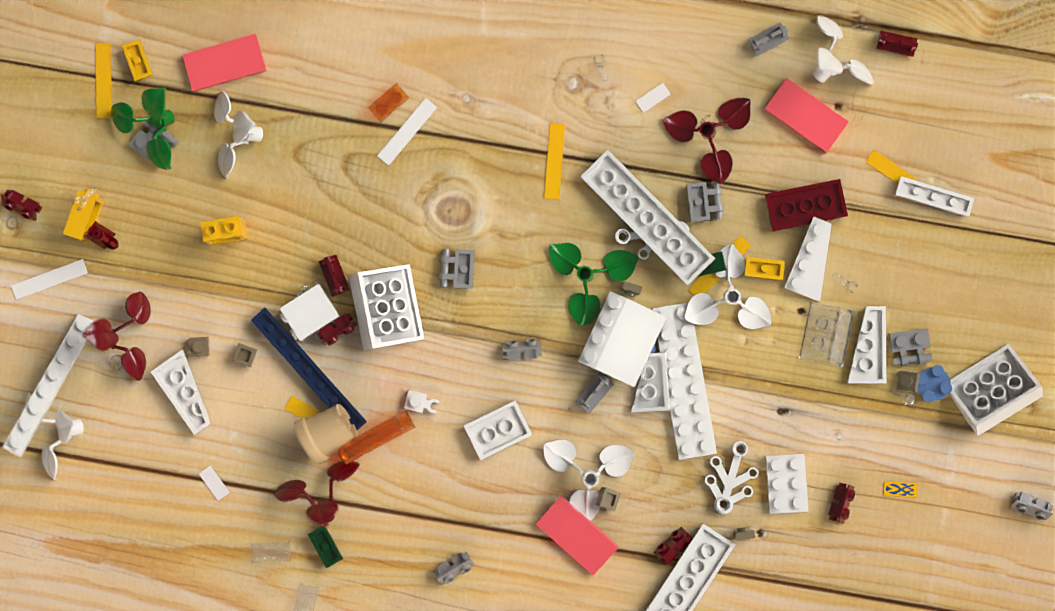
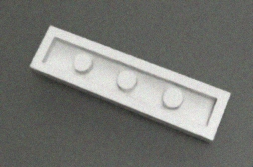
[895,176,975,217]

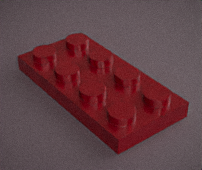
[765,179,848,232]

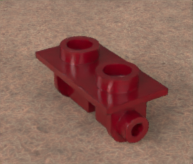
[876,30,918,57]
[1,190,42,221]
[84,221,119,250]
[319,255,350,297]
[317,313,357,346]
[828,482,855,524]
[653,527,693,565]

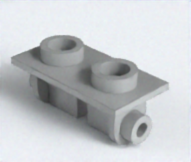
[747,22,790,57]
[502,338,542,361]
[575,372,614,414]
[1010,492,1053,520]
[433,551,475,585]

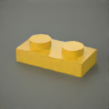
[122,39,154,82]
[744,257,785,281]

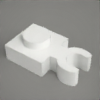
[404,390,440,413]

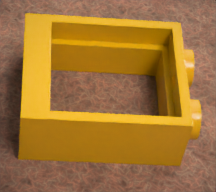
[63,188,104,243]
[200,216,248,245]

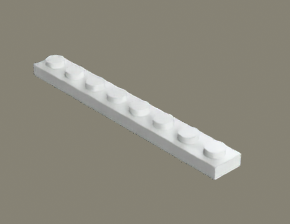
[3,314,94,457]

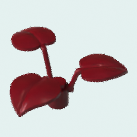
[663,98,751,184]
[82,291,151,381]
[273,461,360,528]

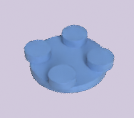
[918,365,952,402]

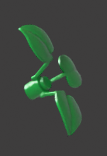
[111,87,175,170]
[549,243,638,327]

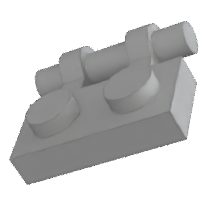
[129,120,179,162]
[686,181,724,223]
[439,249,475,289]
[889,328,932,367]

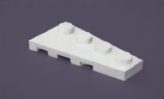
[784,216,832,302]
[847,306,886,383]
[151,350,211,435]

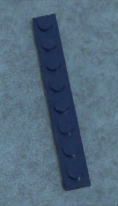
[251,308,367,431]

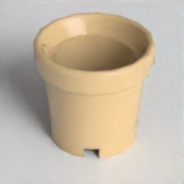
[294,404,357,465]

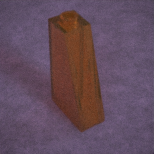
[338,411,415,464]

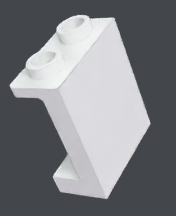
[279,284,340,342]

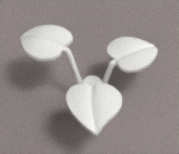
[813,15,874,85]
[214,90,263,178]
[684,244,772,329]
[25,392,84,480]
[543,439,635,521]

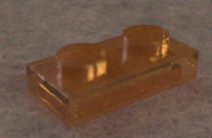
[368,83,409,123]

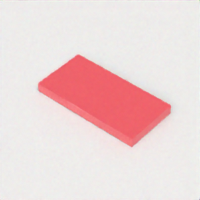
[182,34,267,92]
[764,78,849,153]
[536,495,619,575]

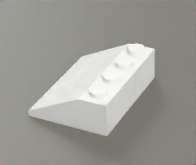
[349,264,424,351]
[578,291,666,387]
[949,344,1043,436]

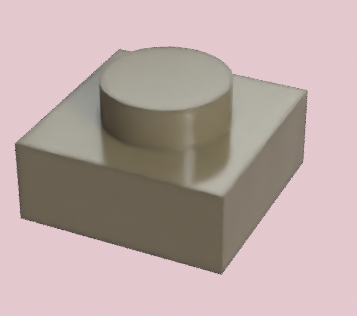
[621,281,642,297]
[188,337,210,357]
[232,343,258,367]
[897,370,920,393]
[596,487,621,512]
[734,526,756,541]

